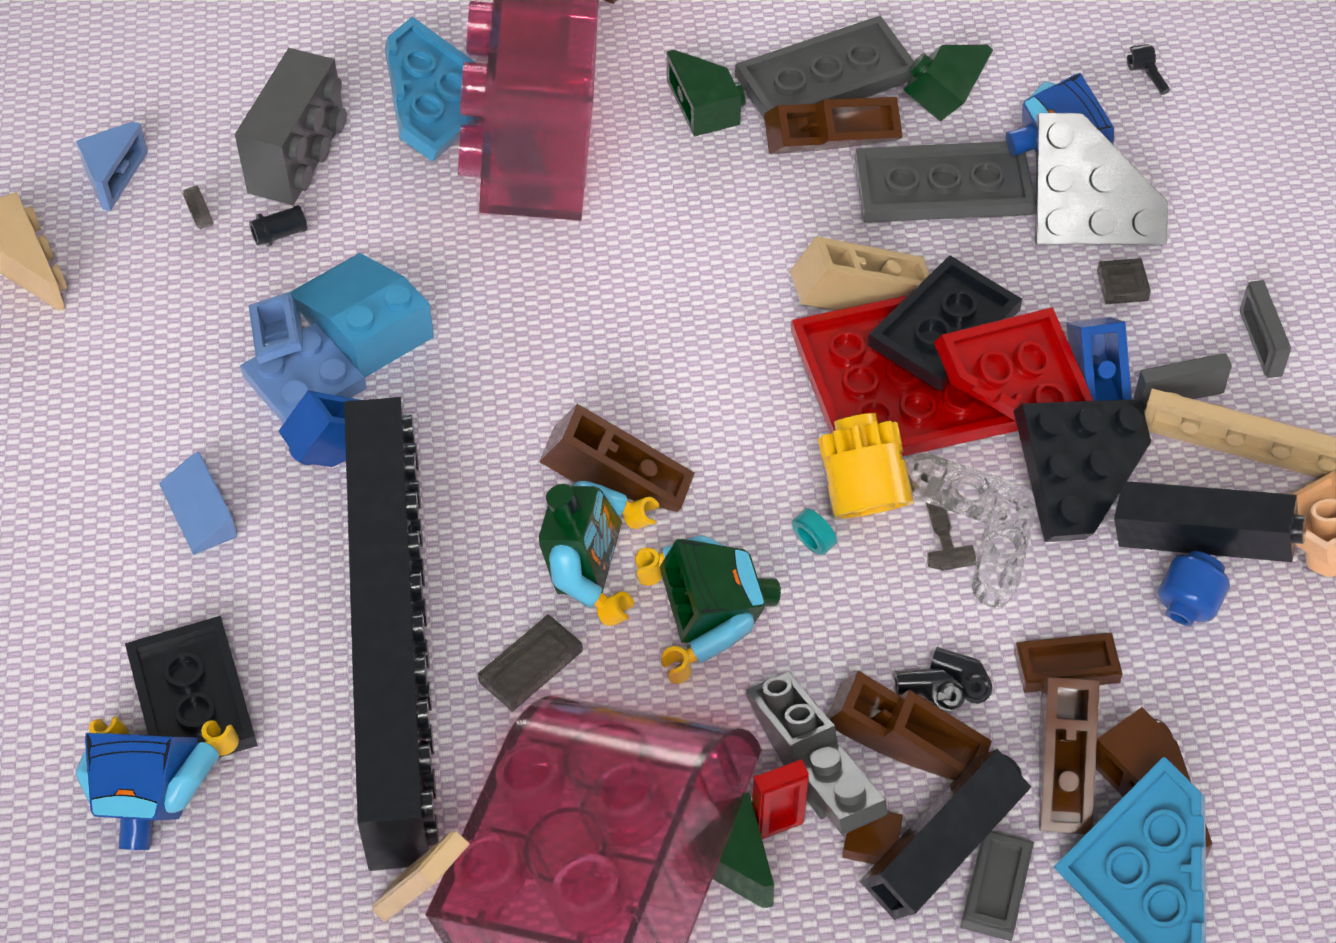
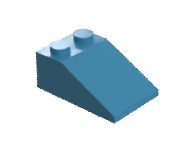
[290,253,434,377]

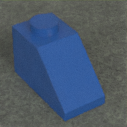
[1066,317,1132,401]
[278,390,360,467]

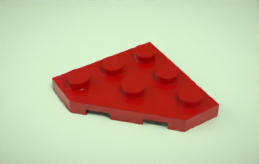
[934,307,1094,421]

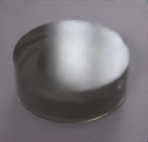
[182,185,214,230]

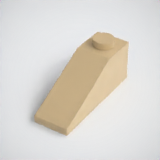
[790,236,930,310]

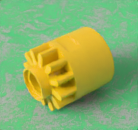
[818,413,914,519]

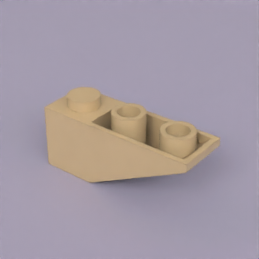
[0,192,67,311]

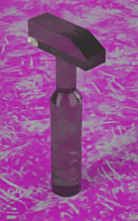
[918,471,976,571]

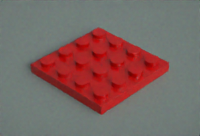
[791,295,1018,457]

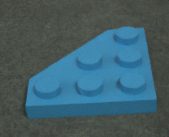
[385,17,509,162]
[1054,757,1206,943]

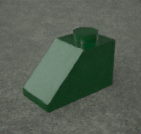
[904,44,993,122]
[666,50,746,137]
[681,792,774,908]

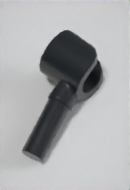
[1127,44,1170,95]

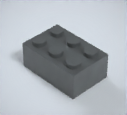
[234,48,347,206]

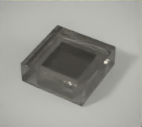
[1097,258,1151,305]

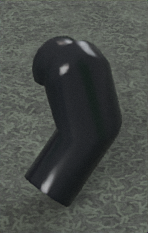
[930,647,993,704]
[895,668,965,712]

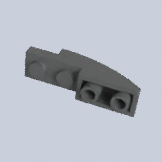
[746,671,888,835]

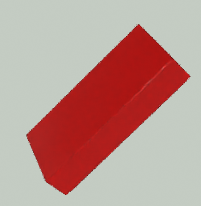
[752,759,809,839]

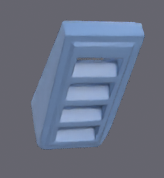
[248,292,302,364]

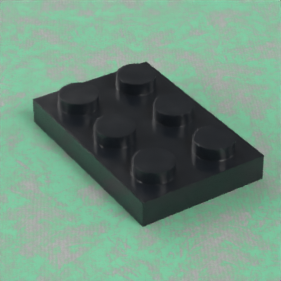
[868,255,1022,392]
[125,616,258,758]

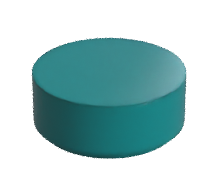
[792,508,838,555]

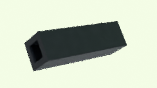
[1114,481,1307,562]
[859,749,1031,920]

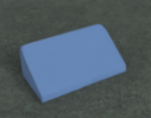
[159,452,237,555]

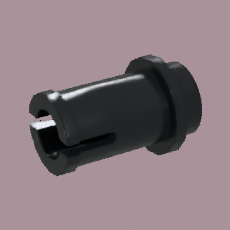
[249,205,307,247]

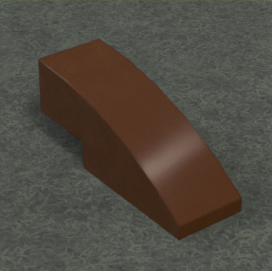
[764,97,903,154]
[827,670,992,780]

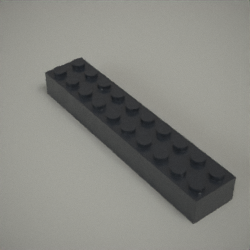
[344,397,439,871]

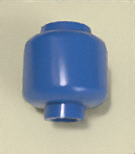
[1157,551,1230,626]

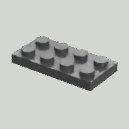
[735,15,914,120]
[855,141,1035,222]

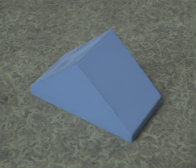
[76,122,148,211]

